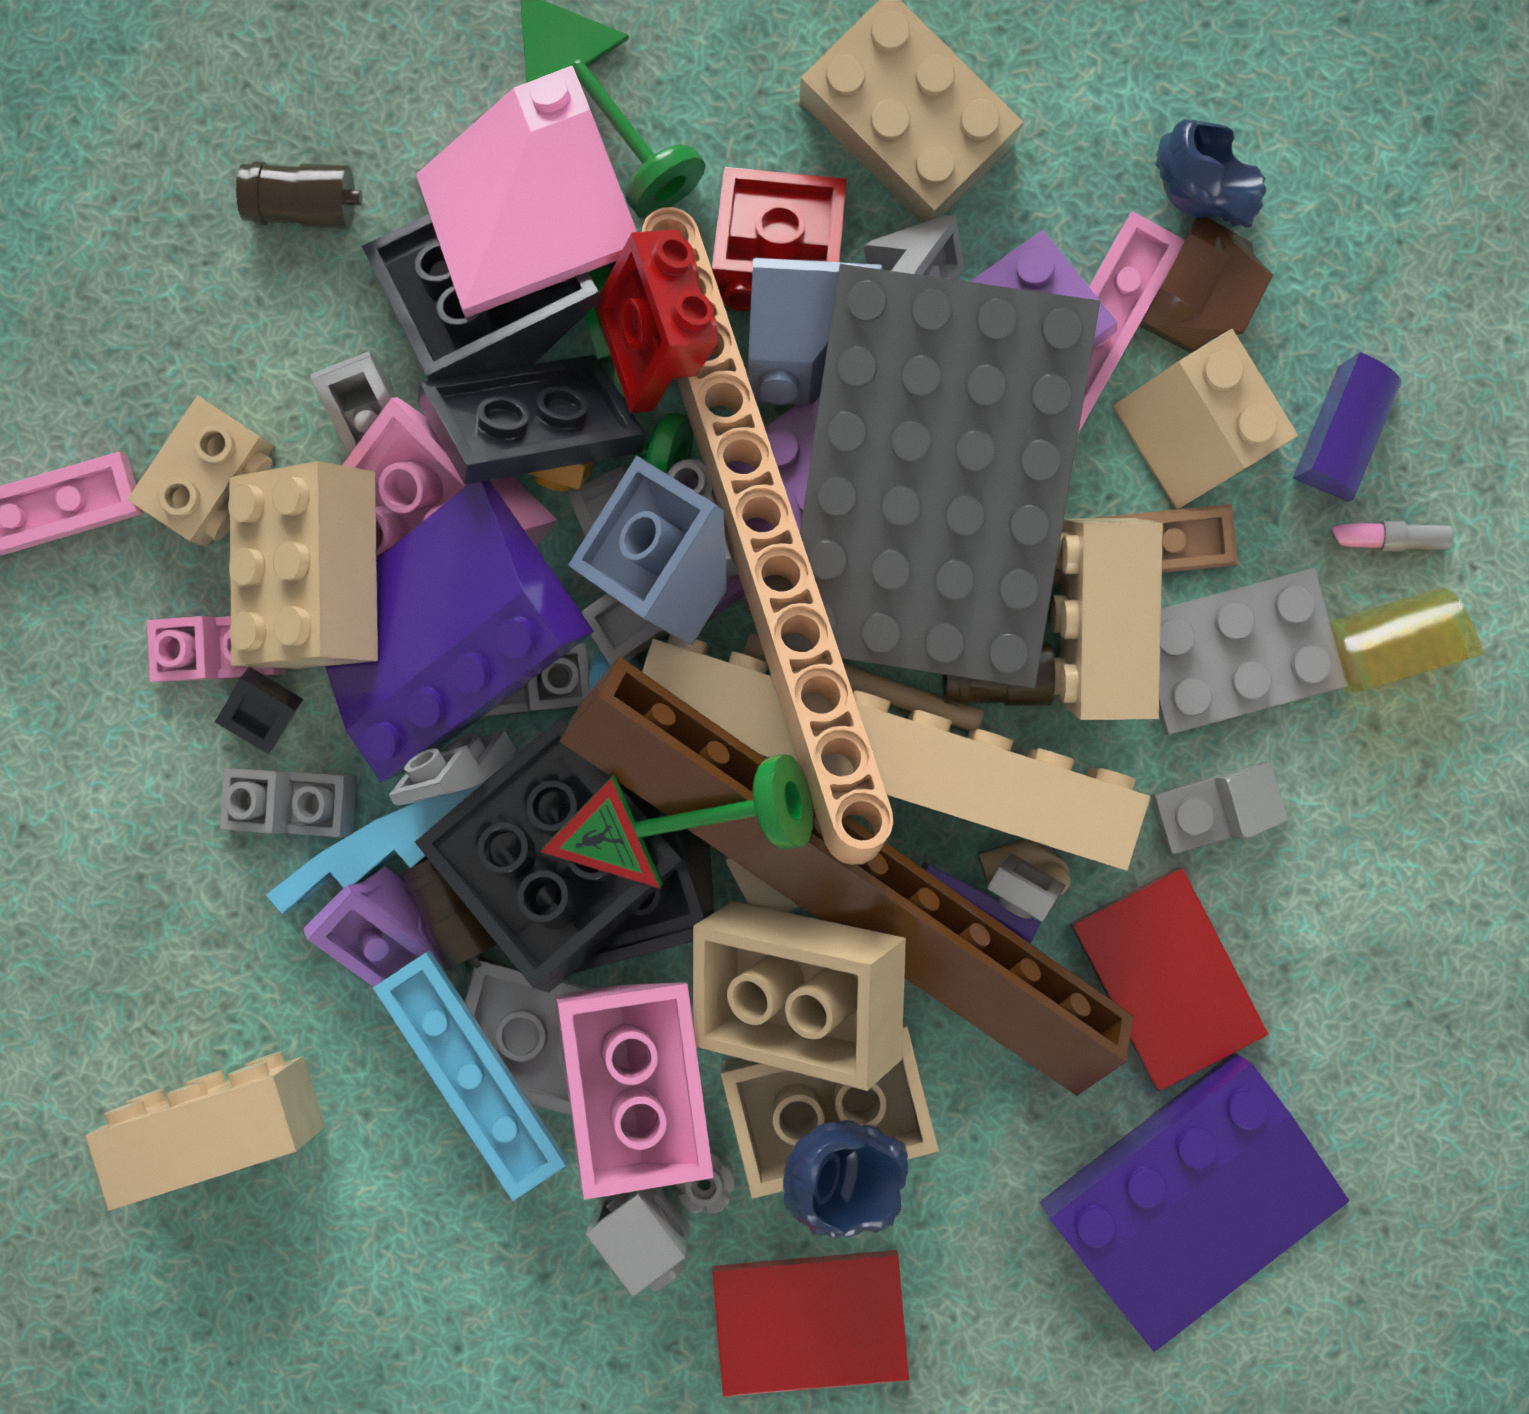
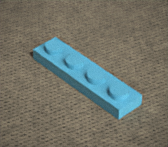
[373,950,568,1201]

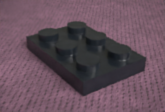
[418,355,646,485]

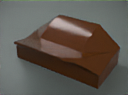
[1139,217,1274,353]

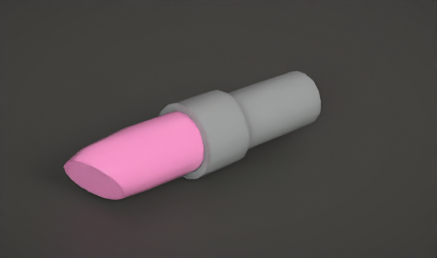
[1332,521,1453,552]

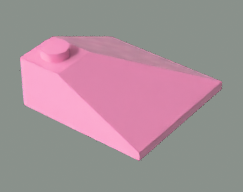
[416,66,637,318]
[343,397,558,560]

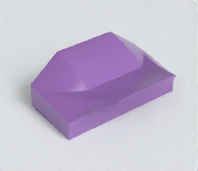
[303,866,442,987]

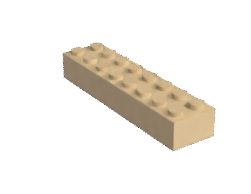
[642,634,1151,871]

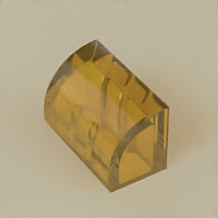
[1330,587,1484,692]

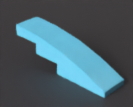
[266,778,489,914]

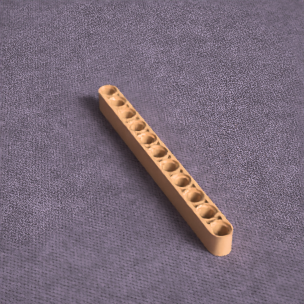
[642,207,894,865]

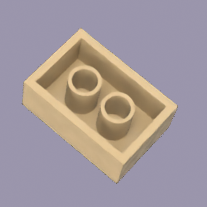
[799,0,1024,223]
[228,461,378,670]
[1050,518,1163,720]
[693,901,906,1091]
[721,1019,939,1199]
[85,1052,325,1211]

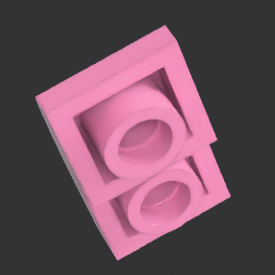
[147,616,286,682]

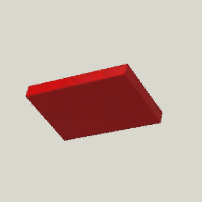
[1070,867,1269,1091]
[712,1250,909,1397]

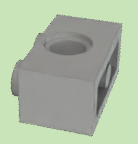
[586,1187,690,1297]

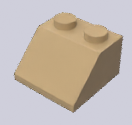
[1112,329,1299,510]

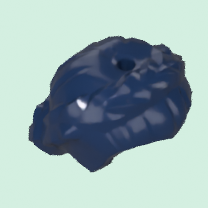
[1155,119,1267,228]
[783,1120,908,1239]

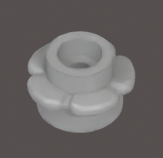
[674,1153,735,1214]

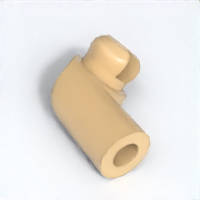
[978,839,1071,896]

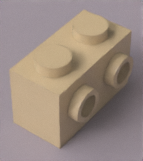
[127,395,275,547]

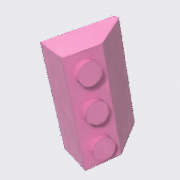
[555,982,714,1200]

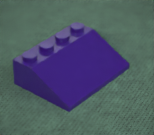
[325,480,594,783]
[1040,1053,1350,1352]

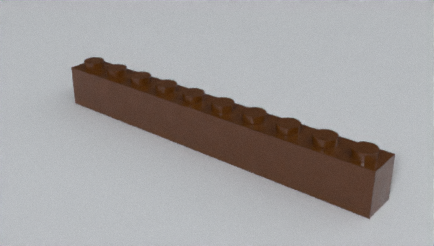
[560,656,1133,1096]

